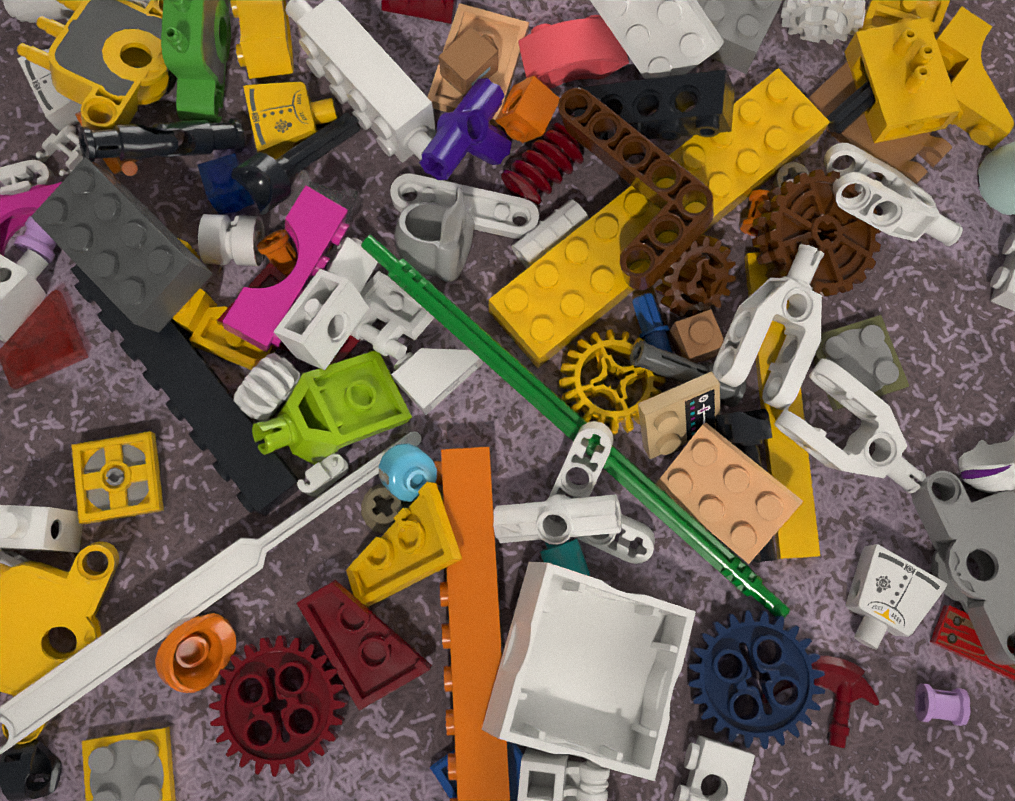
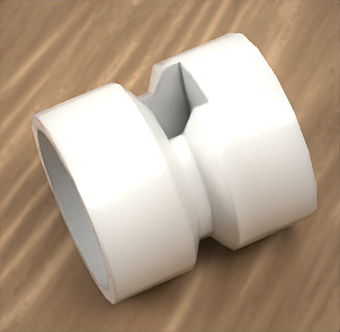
[198,214,265,266]

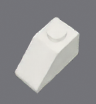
[391,348,483,415]

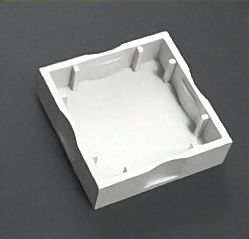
[481,562,696,781]

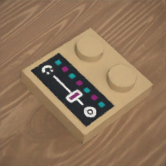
[638,371,720,459]

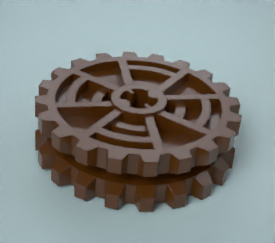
[752,169,881,298]

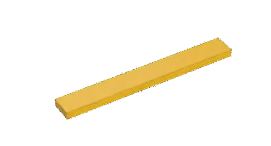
[744,252,820,559]

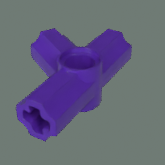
[419,78,512,180]

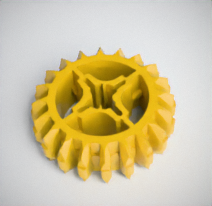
[559,329,665,435]

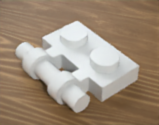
[350,271,434,360]

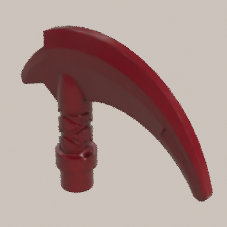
[761,656,879,749]

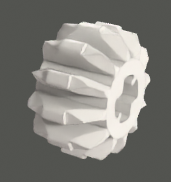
[234,353,300,422]

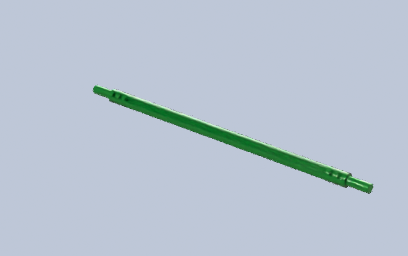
[361,235,790,618]

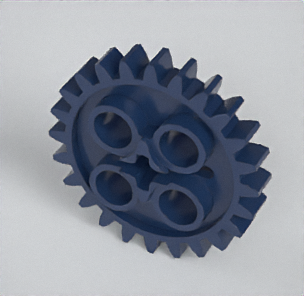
[687,610,825,749]

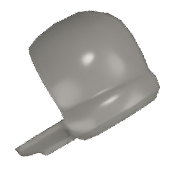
[394,187,474,282]

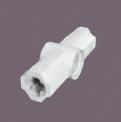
[493,494,622,545]

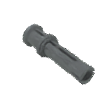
[630,340,746,407]

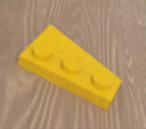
[346,482,462,607]

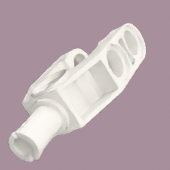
[824,143,963,246]
[712,244,824,410]
[774,358,926,493]

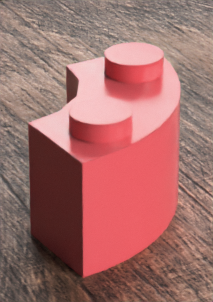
[518,15,629,89]

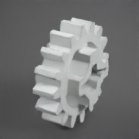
[781,0,866,44]

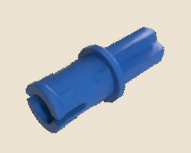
[632,293,673,353]

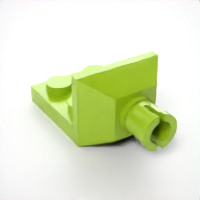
[252,350,412,465]

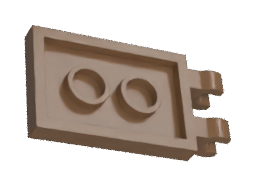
[808,61,952,184]

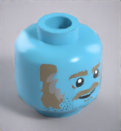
[379,444,437,502]

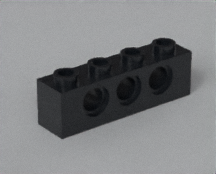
[574,69,735,141]

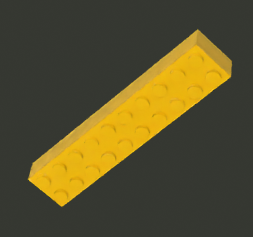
[489,68,830,369]

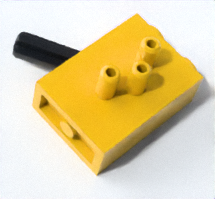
[826,17,961,144]

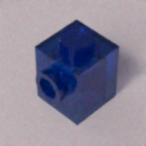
[197,153,255,215]

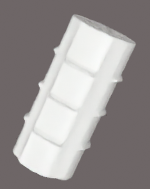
[512,199,589,269]

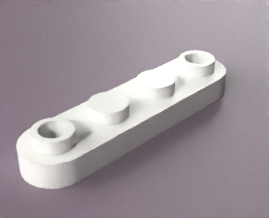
[390,174,539,239]

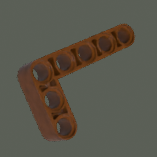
[558,88,714,290]

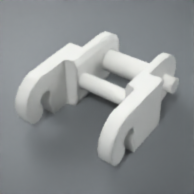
[36,125,83,180]
[297,454,349,497]

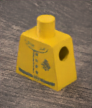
[243,82,337,159]

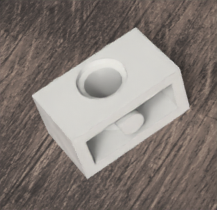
[274,269,369,370]

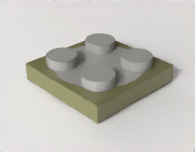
[813,315,909,412]

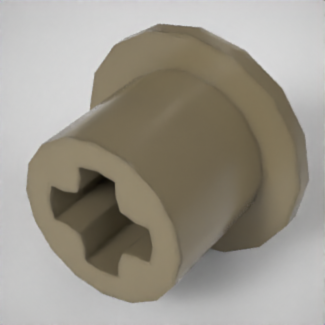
[361,483,411,534]

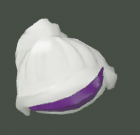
[958,430,1015,494]

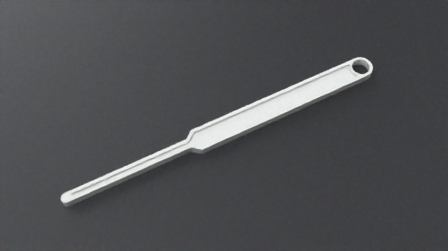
[0,431,421,754]

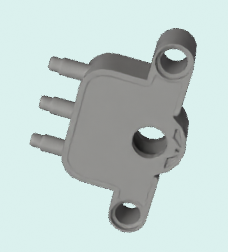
[911,471,1015,665]

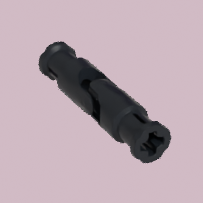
[78,118,245,162]

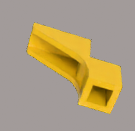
[936,7,1014,149]

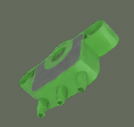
[161,0,231,123]

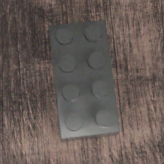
[31,157,213,333]

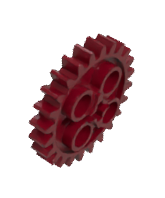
[209,635,348,777]

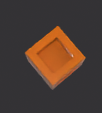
[495,75,560,143]

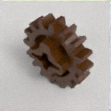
[655,234,736,317]

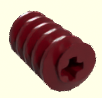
[501,123,584,205]

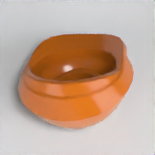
[155,613,236,693]

